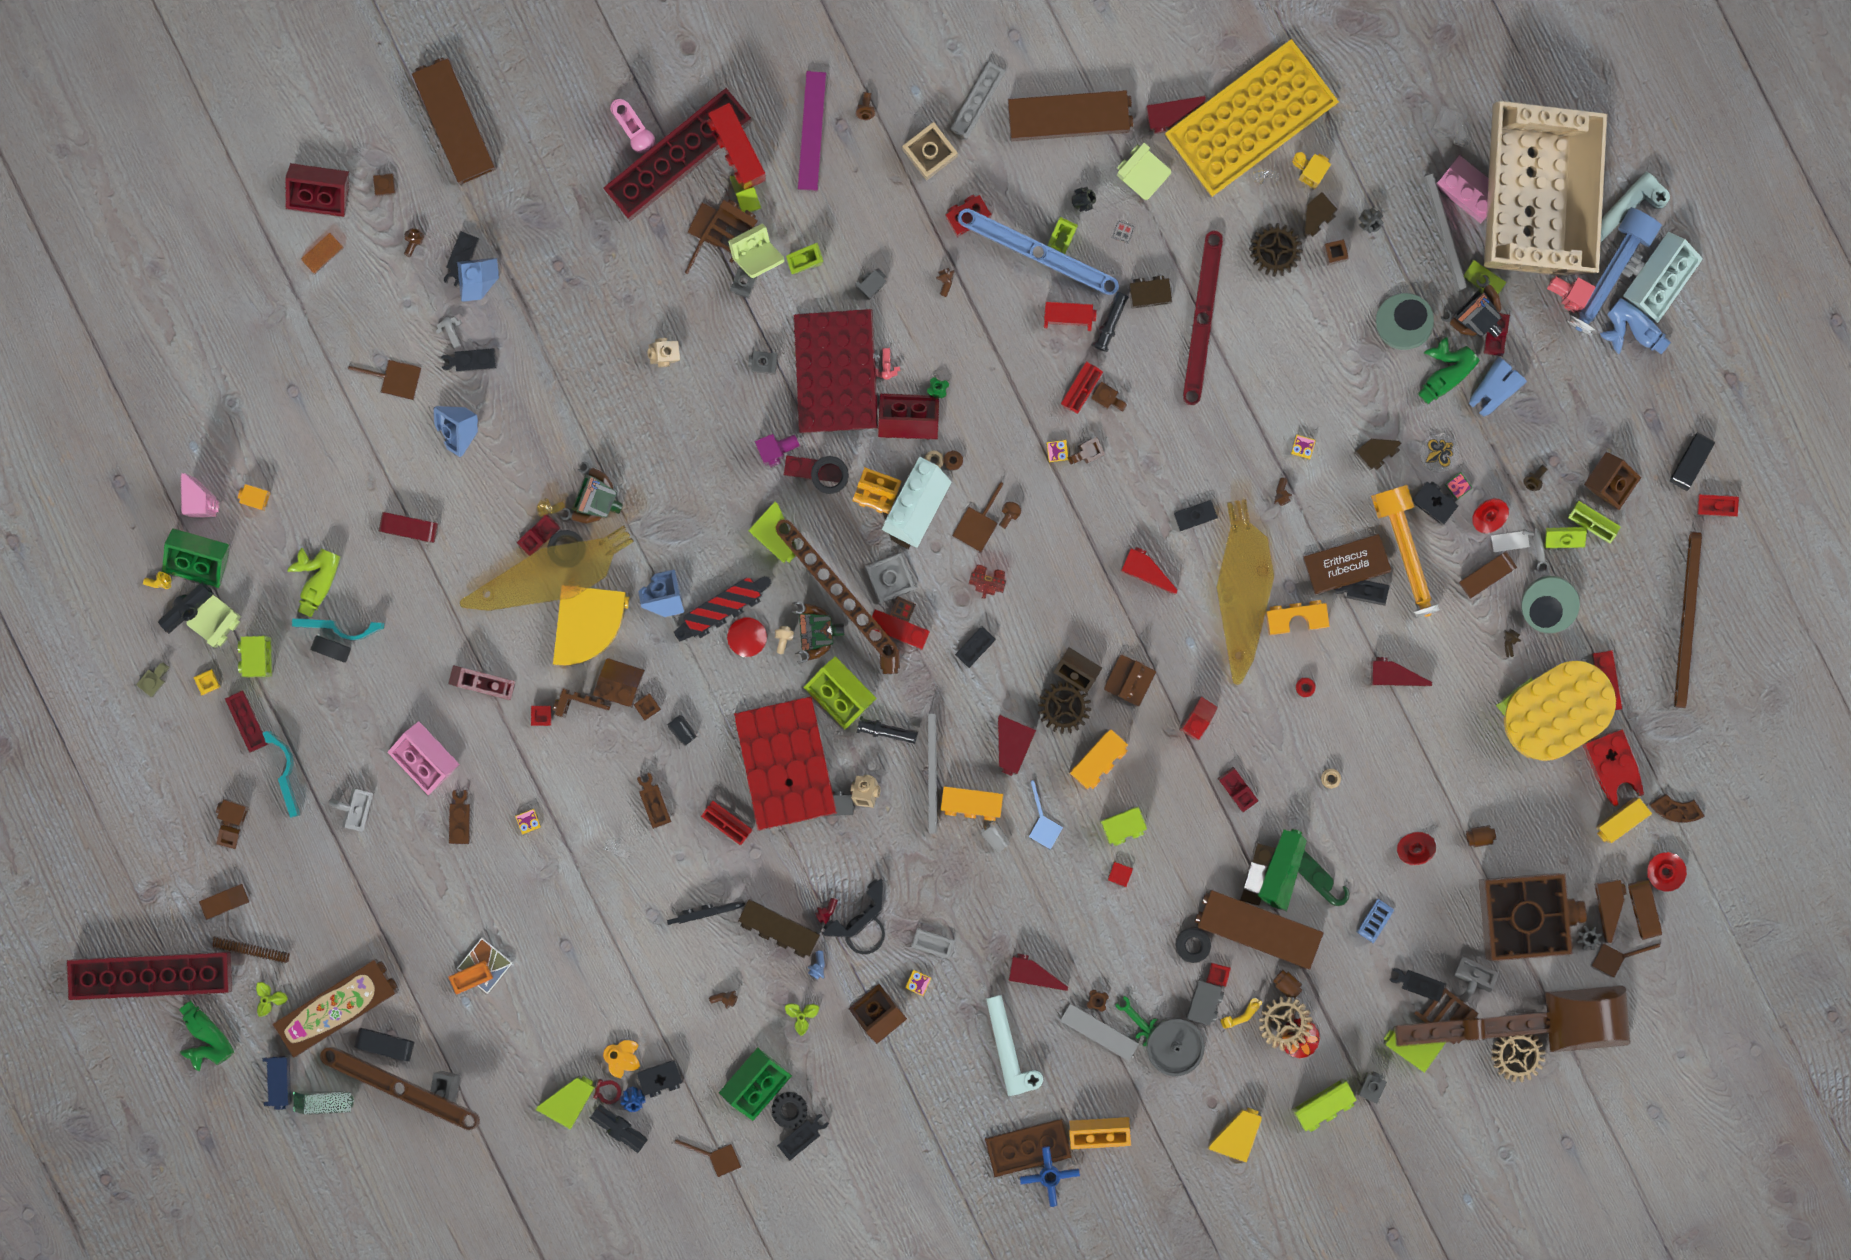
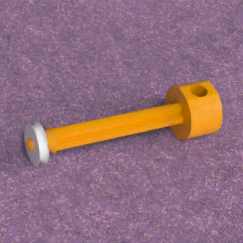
[1371,485,1442,618]

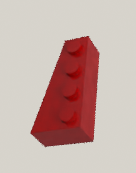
[707,103,766,190]

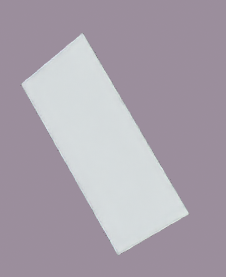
[1491,530,1530,552]

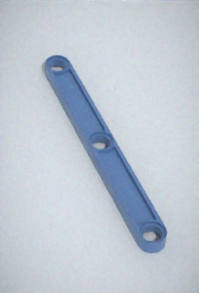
[957,209,1119,295]

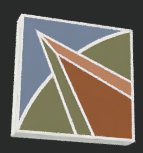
[457,938,513,994]

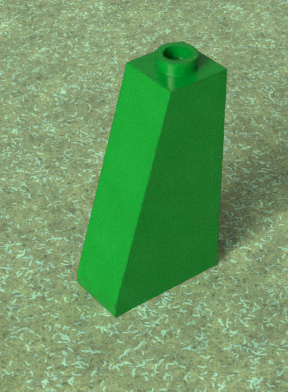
[1258,829,1307,912]

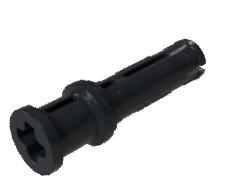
[1091,292,1129,352]
[856,716,918,744]

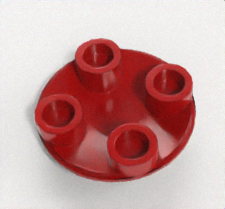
[727,617,767,657]

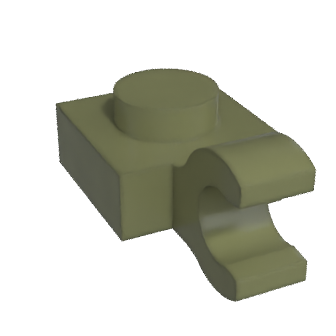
[136,662,170,698]

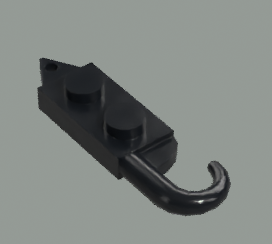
[667,901,745,925]

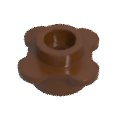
[1087,990,1109,1012]

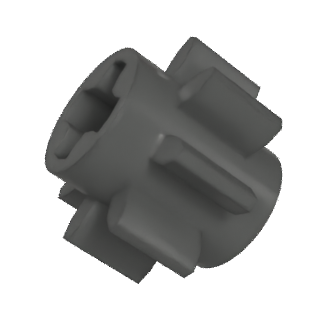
[1358,208,1384,234]
[1577,926,1602,950]

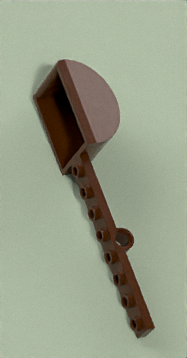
[1395,985,1631,1052]

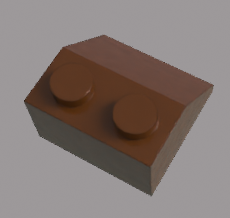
[1584,452,1641,510]
[593,658,645,708]
[848,984,907,1044]

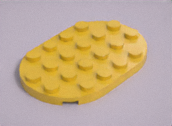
[1504,661,1616,761]

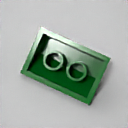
[162,528,230,588]
[718,1047,792,1121]

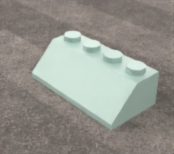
[1623,232,1703,323]
[882,456,952,548]

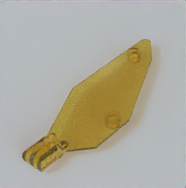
[1216,499,1274,685]
[460,525,634,611]

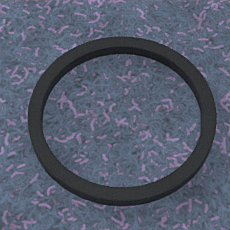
[845,914,885,954]

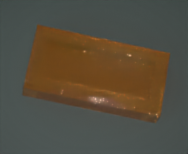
[301,233,344,274]

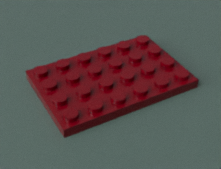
[794,309,878,433]

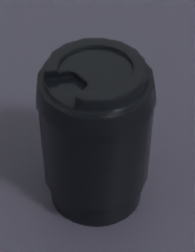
[667,715,697,746]

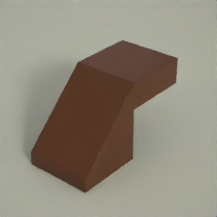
[199,884,249,920]

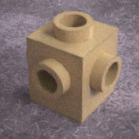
[647,338,680,367]
[851,775,881,808]

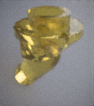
[536,498,565,517]

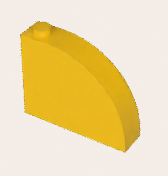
[553,585,629,666]

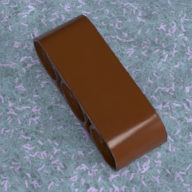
[1459,551,1517,599]
[1628,879,1662,940]

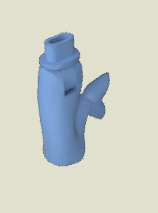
[1600,298,1671,354]

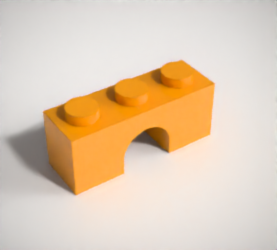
[1266,600,1330,635]

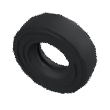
[1175,927,1211,963]

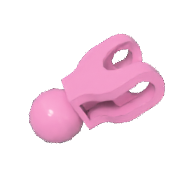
[610,99,655,154]

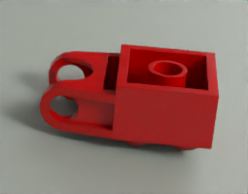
[1582,729,1644,807]

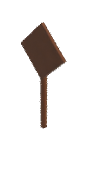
[1592,943,1660,978]
[675,1139,741,1177]

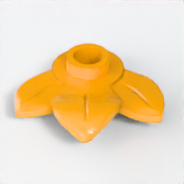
[603,1040,640,1078]

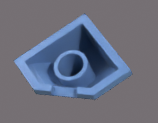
[457,258,499,302]
[434,406,478,457]
[638,569,684,617]

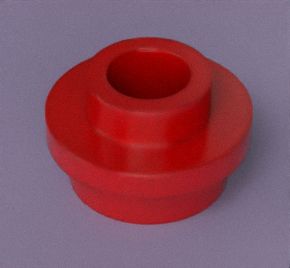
[1296,677,1316,697]

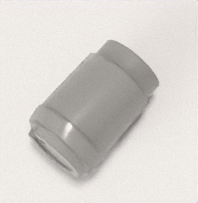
[980,821,1010,853]

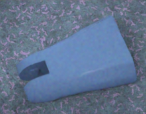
[1469,357,1527,417]

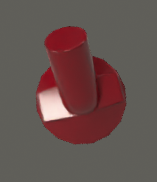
[815,898,838,925]

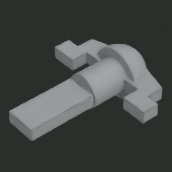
[436,317,462,348]

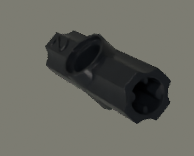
[158,582,214,634]
[590,1104,648,1153]

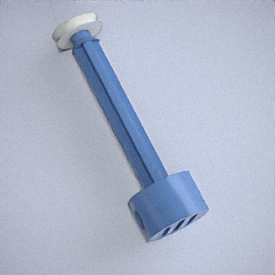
[1567,207,1662,336]

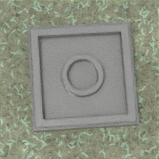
[865,552,916,604]

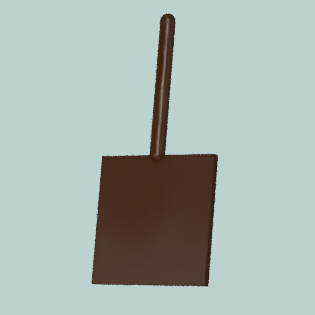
[685,203,728,274]
[348,360,421,400]
[952,482,1003,552]

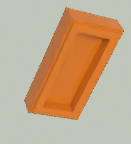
[448,960,493,995]

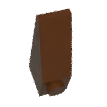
[1594,879,1626,943]

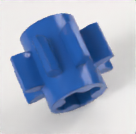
[620,1087,646,1112]

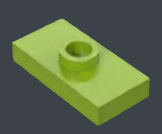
[1464,260,1507,294]
[1545,527,1587,548]

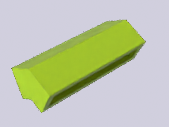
[1568,501,1621,544]

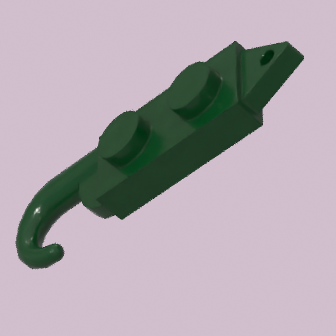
[1298,850,1350,906]

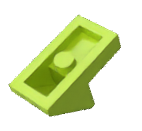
[729,176,762,212]
[786,243,824,274]

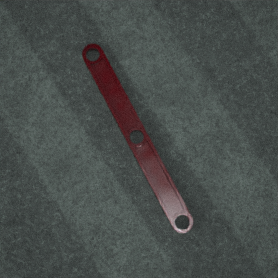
[1183,231,1223,406]

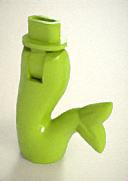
[287,547,341,618]

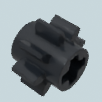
[1071,187,1096,212]

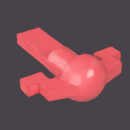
[875,348,900,380]

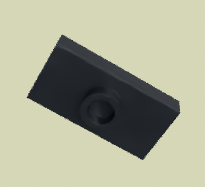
[1173,500,1218,532]
[955,626,996,668]

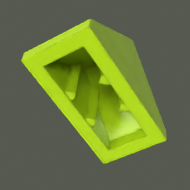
[1047,217,1078,254]

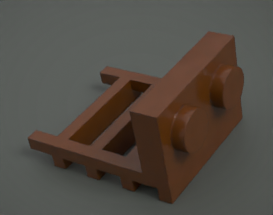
[698,199,758,263]
[553,688,610,718]
[1414,988,1479,1045]

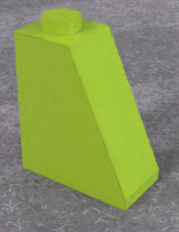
[748,502,797,563]
[1383,1028,1446,1073]
[536,1076,596,1130]

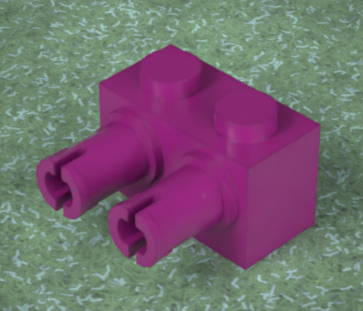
[755,434,800,468]

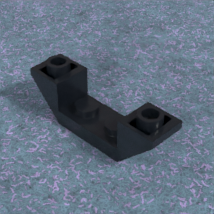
[822,879,885,938]

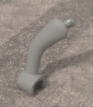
[1522,528,1549,571]

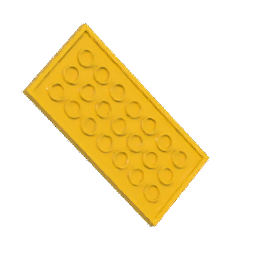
[1164,39,1339,197]

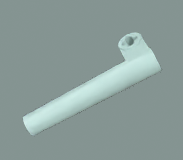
[1600,171,1670,243]
[986,995,1043,1096]

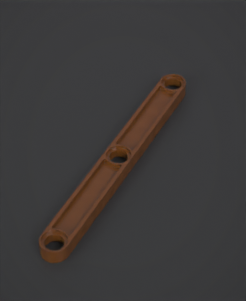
[1674,532,1702,708]
[320,1047,480,1130]

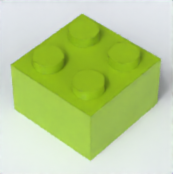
[238,636,272,678]
[1100,807,1147,846]

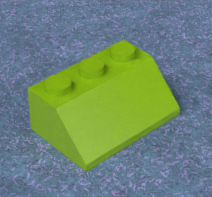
[803,656,877,730]
[1291,1078,1357,1132]

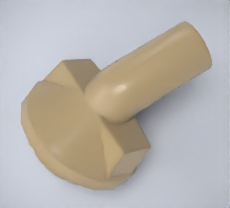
[775,626,794,654]

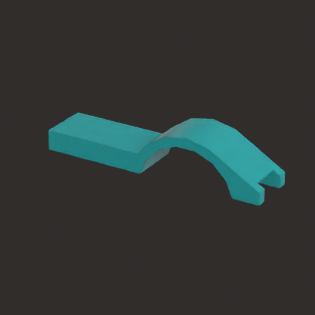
[292,619,384,641]
[263,731,301,818]

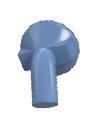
[807,951,825,980]

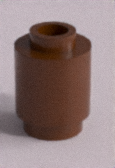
[880,646,900,674]
[1466,825,1496,848]
[1273,970,1302,999]

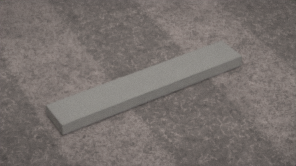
[1424,174,1467,292]
[928,714,937,834]

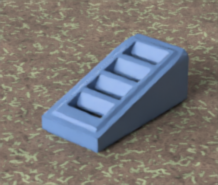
[1356,899,1394,943]

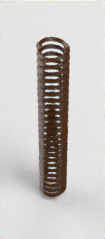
[212,936,290,963]

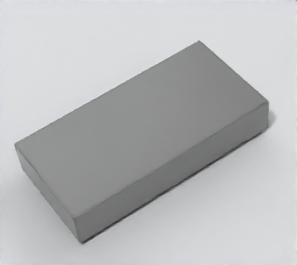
[911,928,955,959]

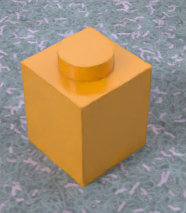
[238,484,271,511]

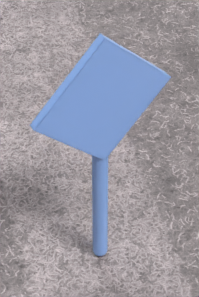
[1029,780,1063,849]

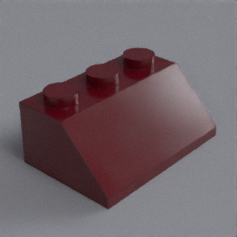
[285,163,349,217]
[878,393,939,440]

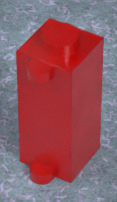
[1044,302,1097,331]

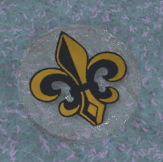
[1419,433,1459,472]

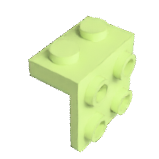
[1117,143,1171,200]
[728,223,785,278]
[187,595,242,648]

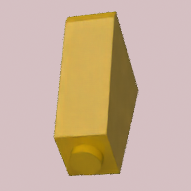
[1596,798,1652,843]
[1207,1107,1262,1163]

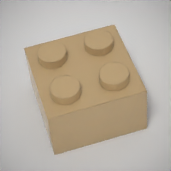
[902,122,958,181]

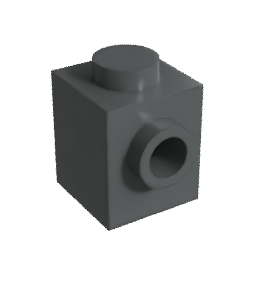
[829,791,853,816]
[1357,1071,1387,1104]

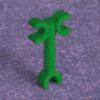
[1115,996,1157,1047]

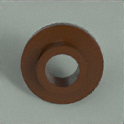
[943,451,963,471]

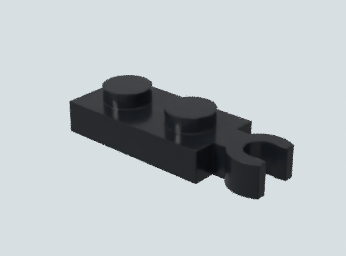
[444,231,480,287]
[441,348,497,372]
[1333,580,1390,606]
[1390,968,1446,1002]
[777,1113,829,1161]

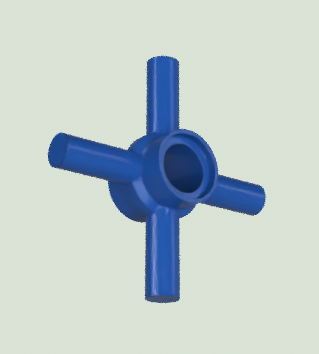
[1020,1146,1080,1207]

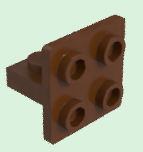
[1104,655,1156,706]

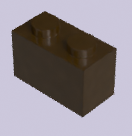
[1129,276,1172,309]
[1053,647,1102,693]

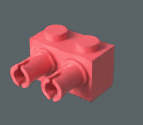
[1547,276,1596,313]

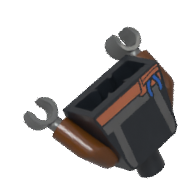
[1441,275,1503,337]

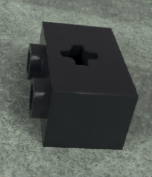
[1412,482,1459,526]
[637,1059,684,1098]

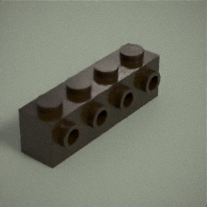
[738,899,821,958]

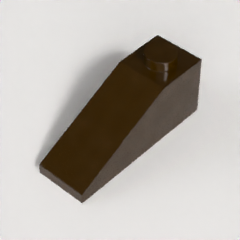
[1240,843,1276,906]

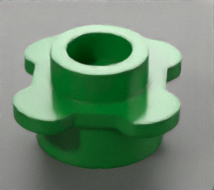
[927,378,949,398]

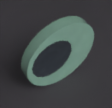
[1376,293,1434,350]
[1521,576,1580,633]

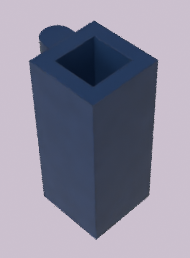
[262,1056,291,1110]

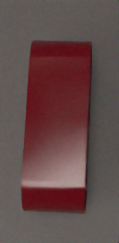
[378,512,438,543]

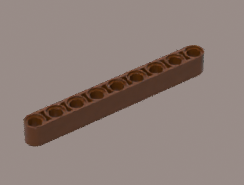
[776,519,897,659]

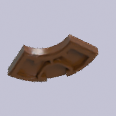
[1649,794,1705,823]

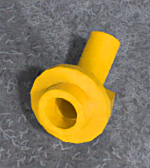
[143,571,172,589]

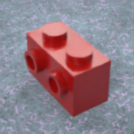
[945,194,992,237]

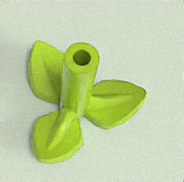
[256,982,288,1017]
[785,1003,819,1036]

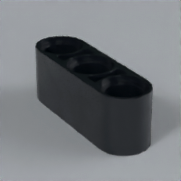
[1669,432,1715,491]
[354,1028,415,1062]

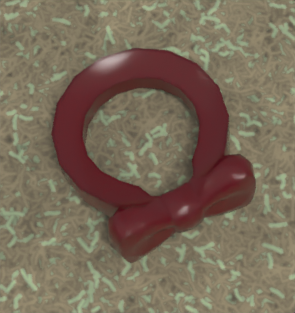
[593,1079,621,1104]

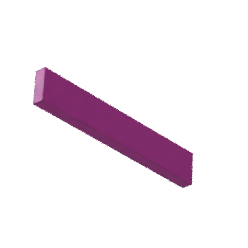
[798,71,826,191]

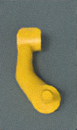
[1220,998,1262,1029]

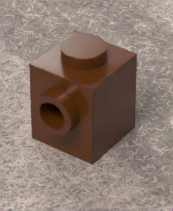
[216,799,249,827]

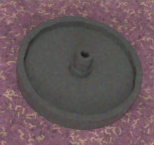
[1146,1018,1205,1076]

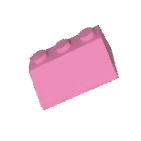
[1437,155,1489,223]
[181,474,219,518]
[388,721,460,795]

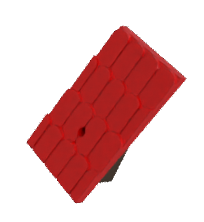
[734,696,837,831]

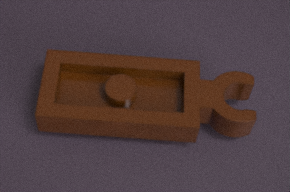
[637,773,672,829]
[449,790,470,844]

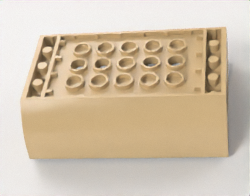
[1484,101,1607,275]

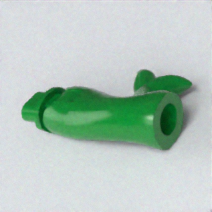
[1417,337,1480,405]
[179,1001,235,1071]

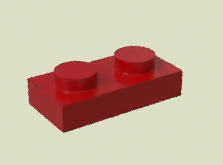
[1697,494,1739,517]

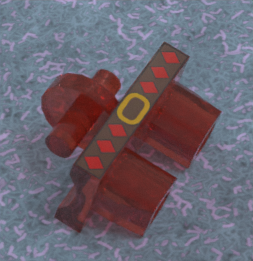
[969,564,1006,599]

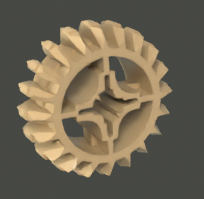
[1259,997,1313,1051]
[1491,1034,1545,1082]

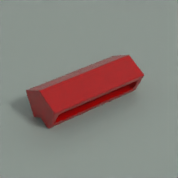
[1061,361,1103,414]
[701,800,753,846]

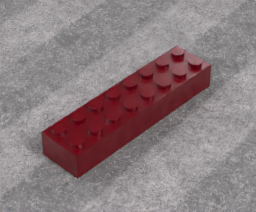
[603,88,752,221]
[67,952,232,1000]

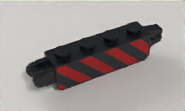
[674,576,772,642]

